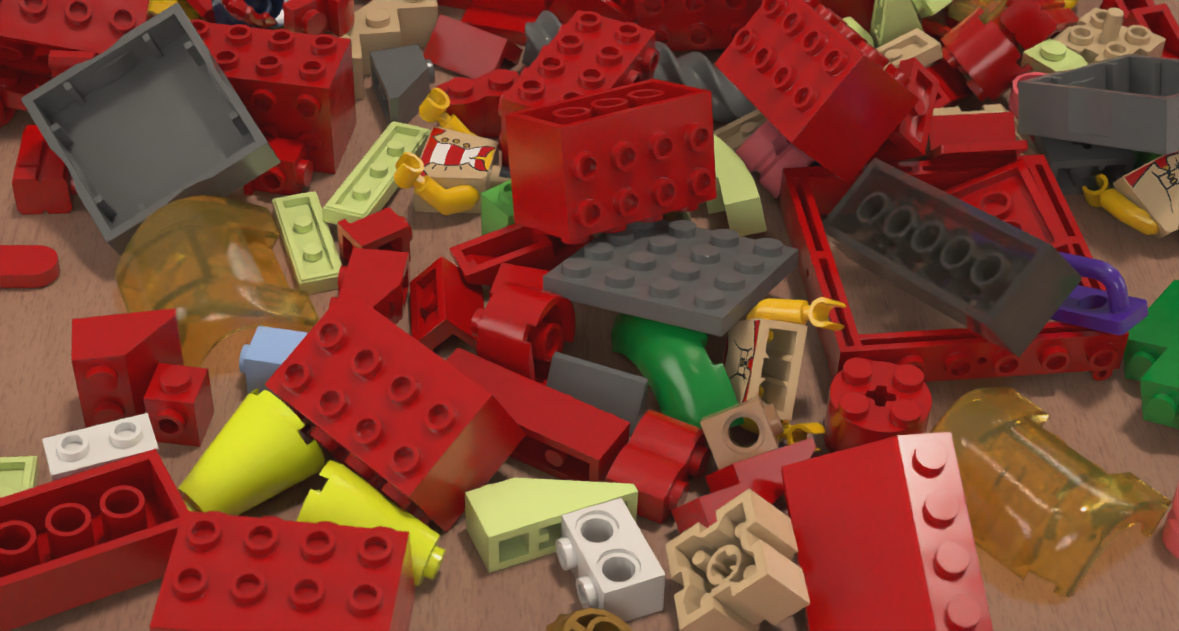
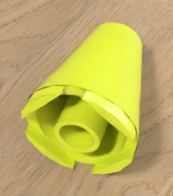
[177,388,325,516]
[296,460,446,586]

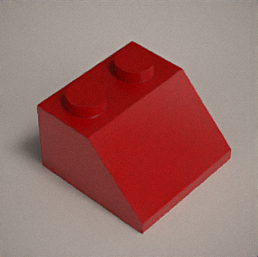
[71,308,185,428]

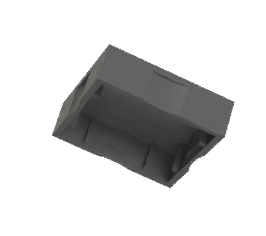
[21,2,280,260]
[1018,54,1179,155]

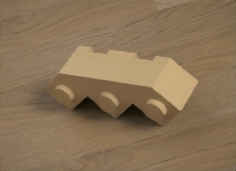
[323,0,438,100]

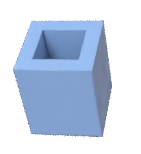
[239,326,308,398]

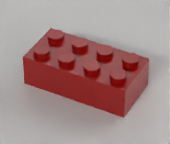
[0,449,189,631]

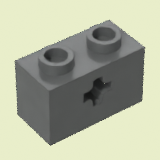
[1033,136,1136,195]

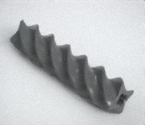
[522,11,757,123]

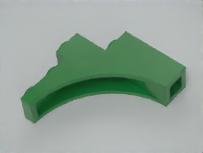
[1123,279,1179,429]

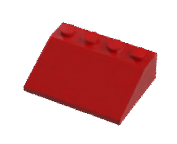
[781,432,993,631]

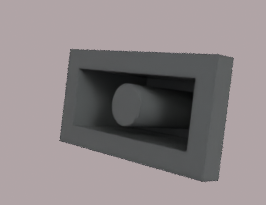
[370,44,435,126]

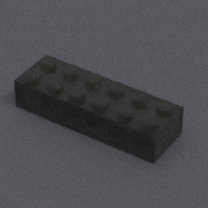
[822,158,1083,357]

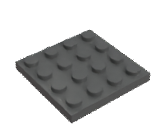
[543,220,799,337]

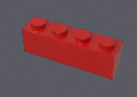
[446,348,630,482]

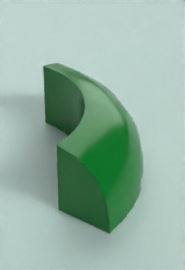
[611,312,744,429]

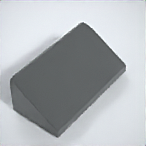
[546,352,648,437]

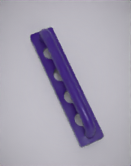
[926,232,1148,335]

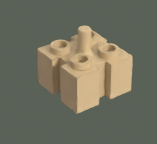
[1053,7,1166,64]
[665,489,810,631]

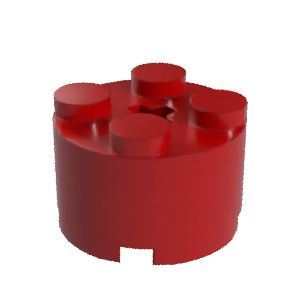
[940,6,1034,102]
[471,281,576,386]
[823,357,932,452]

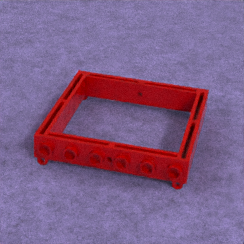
[779,154,1129,382]

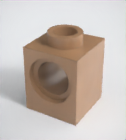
[700,395,784,470]

